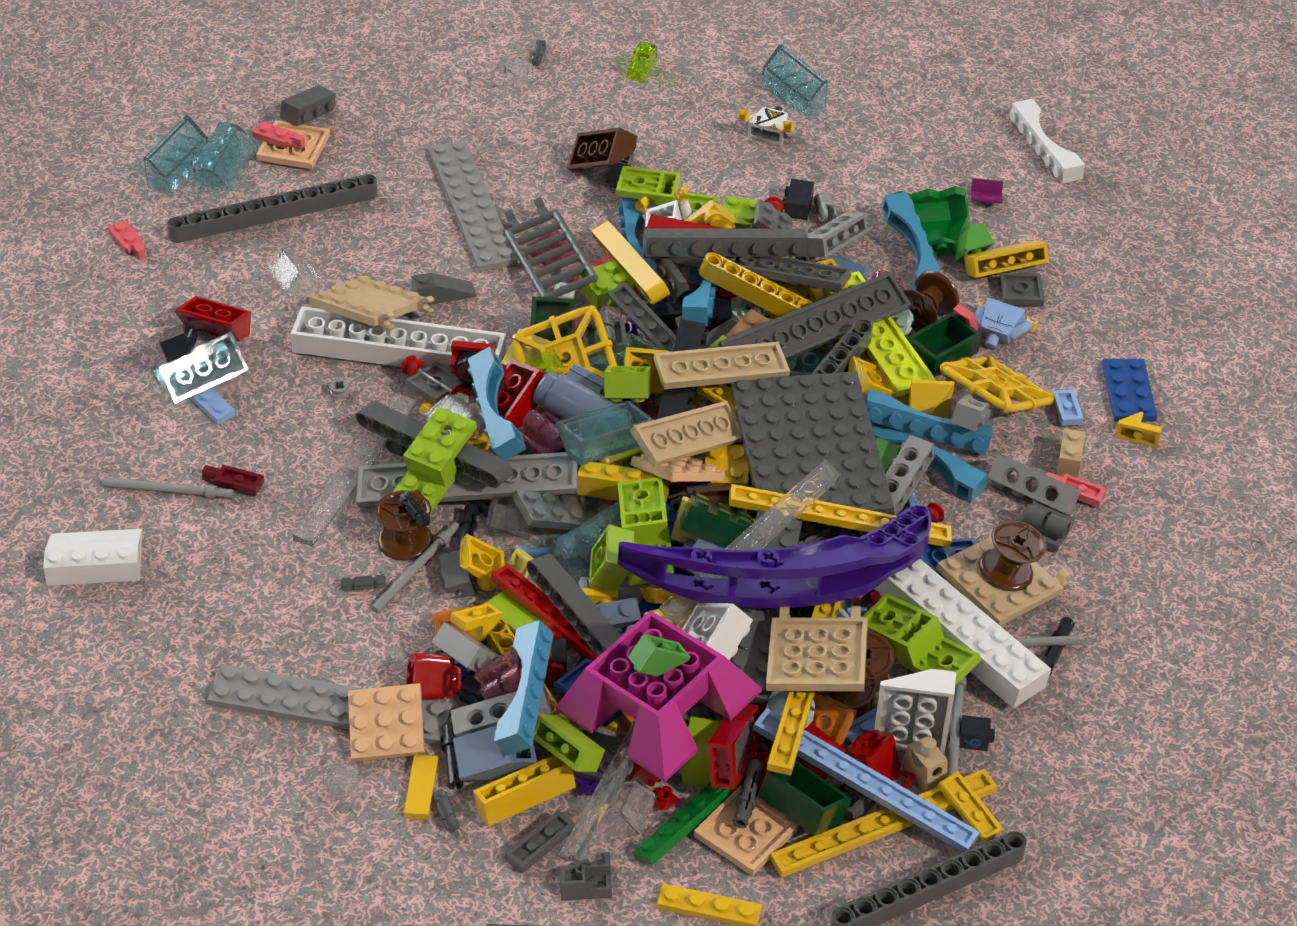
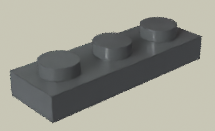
[505,810,576,873]

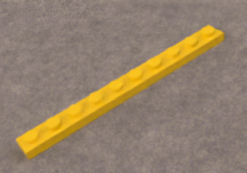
[729,484,952,548]
[767,601,842,775]
[770,769,998,878]

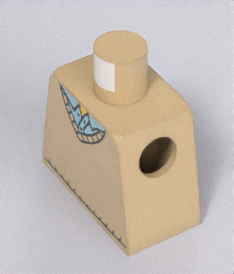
[901,737,948,792]

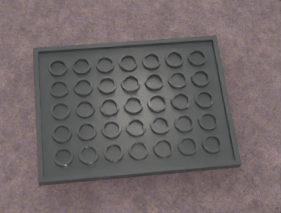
[730,372,894,520]

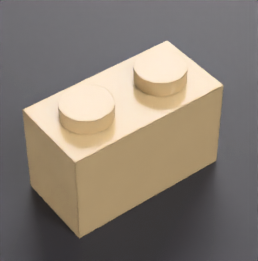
[1056,428,1085,478]

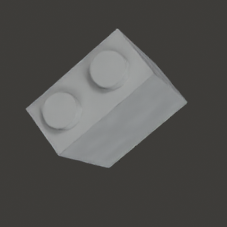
[432,622,507,680]

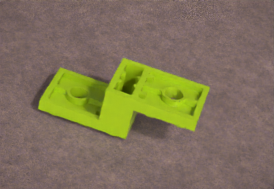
[616,166,719,214]
[393,406,477,513]
[618,477,674,586]
[861,593,981,686]

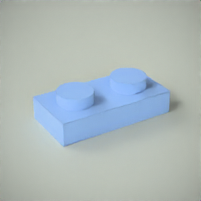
[193,388,236,425]
[1053,389,1084,426]

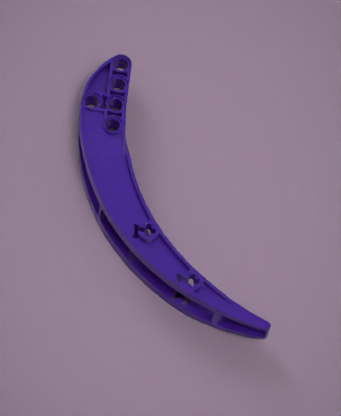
[617,505,931,608]

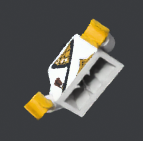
[737,106,794,145]
[635,185,692,227]

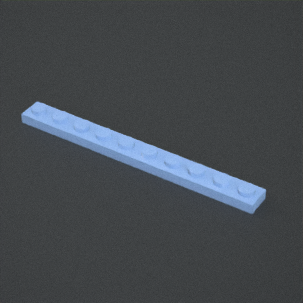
[753,708,980,852]

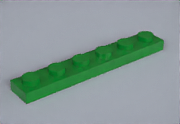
[633,771,747,866]

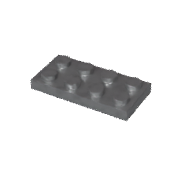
[512,490,607,533]

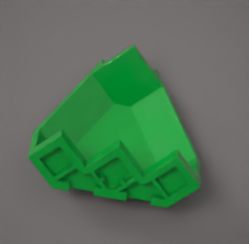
[889,186,970,256]

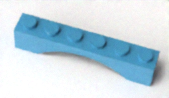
[881,192,940,291]
[618,197,656,287]
[682,267,717,326]
[468,346,526,460]
[865,389,992,455]
[871,422,988,503]
[494,620,553,755]

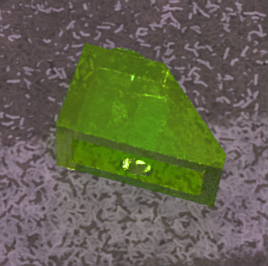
[626,41,658,83]

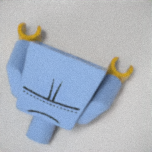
[975,298,1038,349]

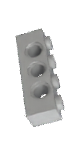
[807,212,868,258]
[951,389,999,431]
[885,435,934,515]
[987,454,1081,514]
[450,687,552,738]

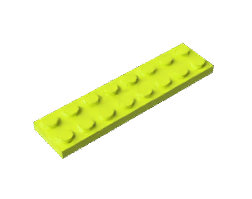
[822,271,936,397]

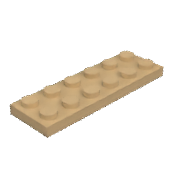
[654,342,790,389]
[630,401,742,467]

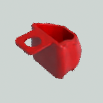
[406,653,461,700]
[847,730,916,789]

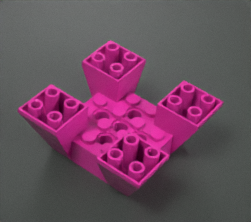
[556,610,762,782]

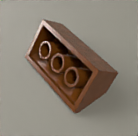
[567,127,638,170]

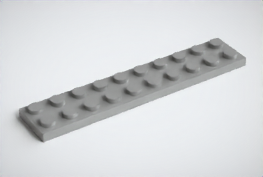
[428,140,518,272]
[356,452,579,507]
[207,664,452,746]

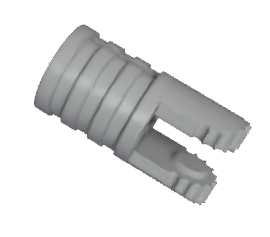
[814,191,838,222]

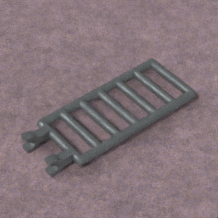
[504,197,598,298]

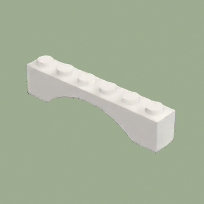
[1010,99,1085,184]

